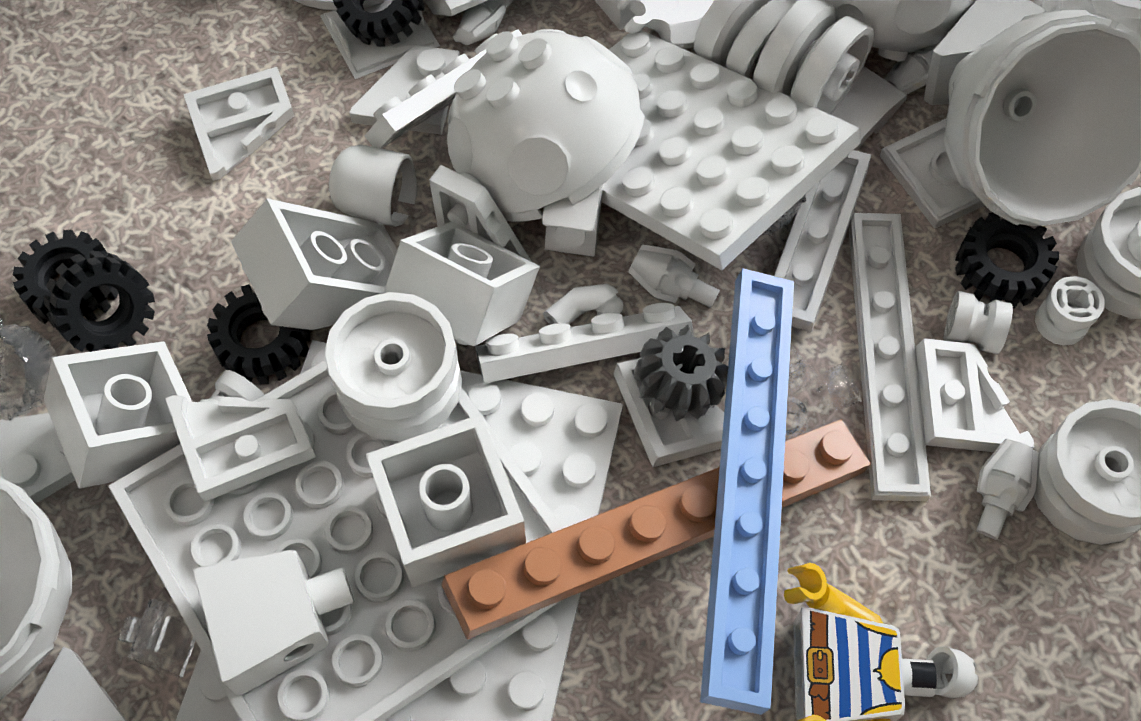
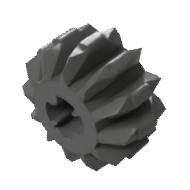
[634,325,729,422]

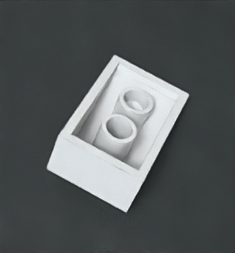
[231,199,397,330]

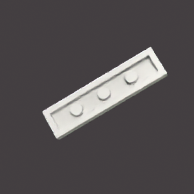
[364,29,522,149]
[774,150,872,332]
[475,303,694,383]

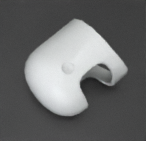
[329,145,417,227]

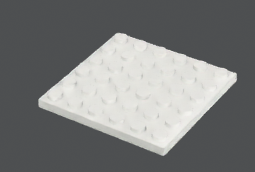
[109,359,563,721]

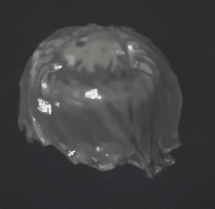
[0,318,60,421]

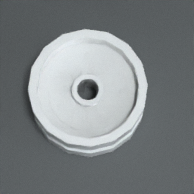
[694,0,798,80]
[753,0,874,115]
[1076,187,1141,319]
[324,292,462,442]
[1034,399,1141,545]

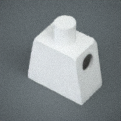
[193,550,354,696]

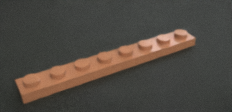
[441,419,871,640]

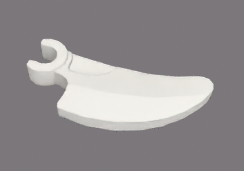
[617,0,714,49]

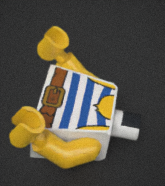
[784,563,937,721]

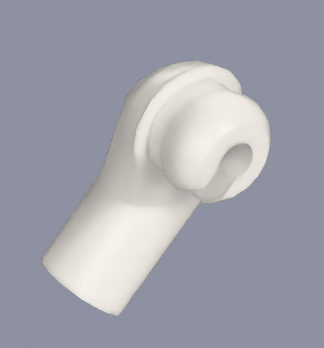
[543,283,624,325]

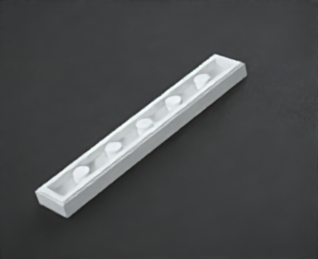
[848,213,931,502]

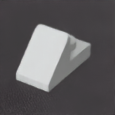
[542,185,603,257]

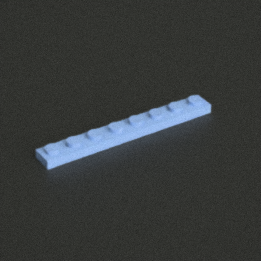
[700,269,794,715]

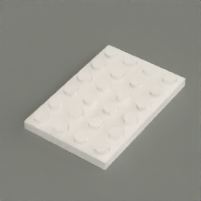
[602,30,861,270]

